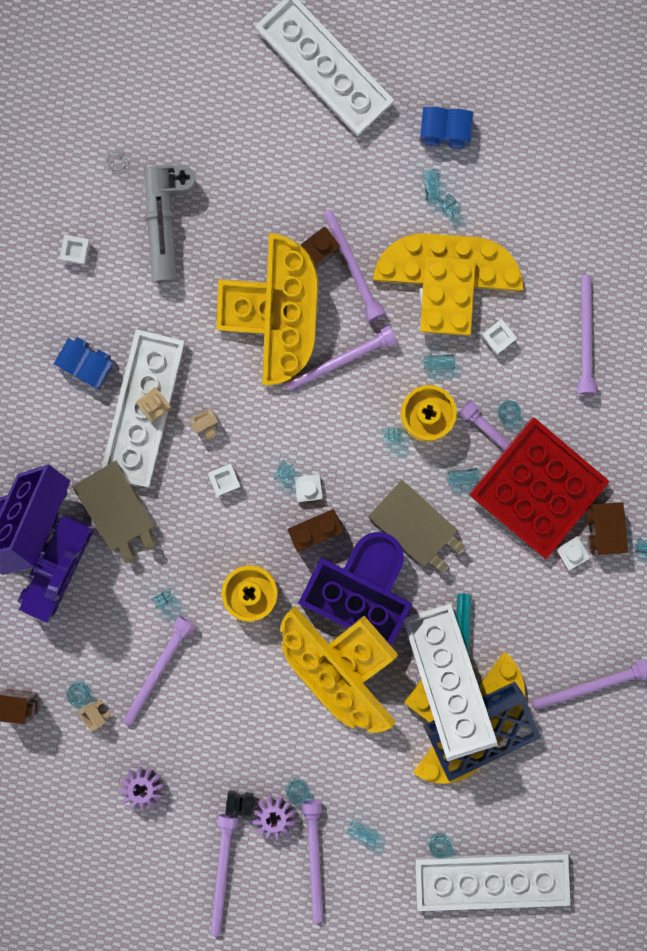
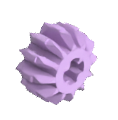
[120,766,164,811]
[252,795,295,840]

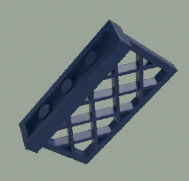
[423,682,541,782]

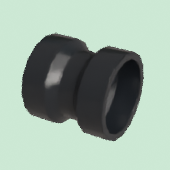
[225,790,254,819]

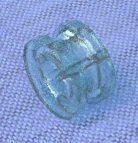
[438,193,462,219]
[497,400,521,424]
[381,428,404,442]
[274,459,294,485]
[151,588,176,610]
[66,682,91,706]
[286,779,309,804]
[428,833,452,858]

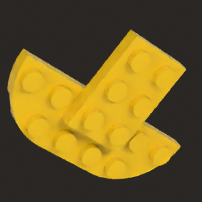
[216,232,318,385]
[373,233,523,336]
[280,606,398,733]
[404,651,525,784]

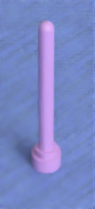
[324,210,386,322]
[577,274,597,395]
[285,325,398,390]
[458,400,510,450]
[123,616,196,726]
[532,659,647,709]
[301,800,323,923]
[211,813,239,937]

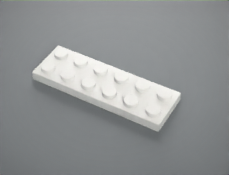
[255,0,394,137]
[101,329,185,488]
[404,603,498,761]
[415,852,570,911]

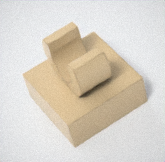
[136,387,172,423]
[189,408,218,440]
[77,700,111,733]

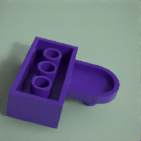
[0,464,71,575]
[17,515,95,623]
[298,532,413,646]

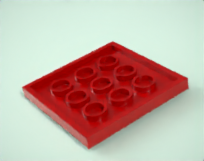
[468,417,610,559]

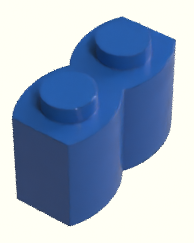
[420,107,473,149]
[54,337,114,390]

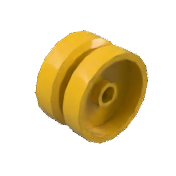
[399,385,457,442]
[221,564,279,622]

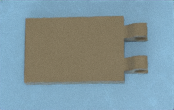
[72,460,159,563]
[368,480,466,574]

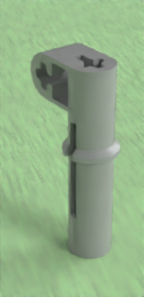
[144,165,195,283]

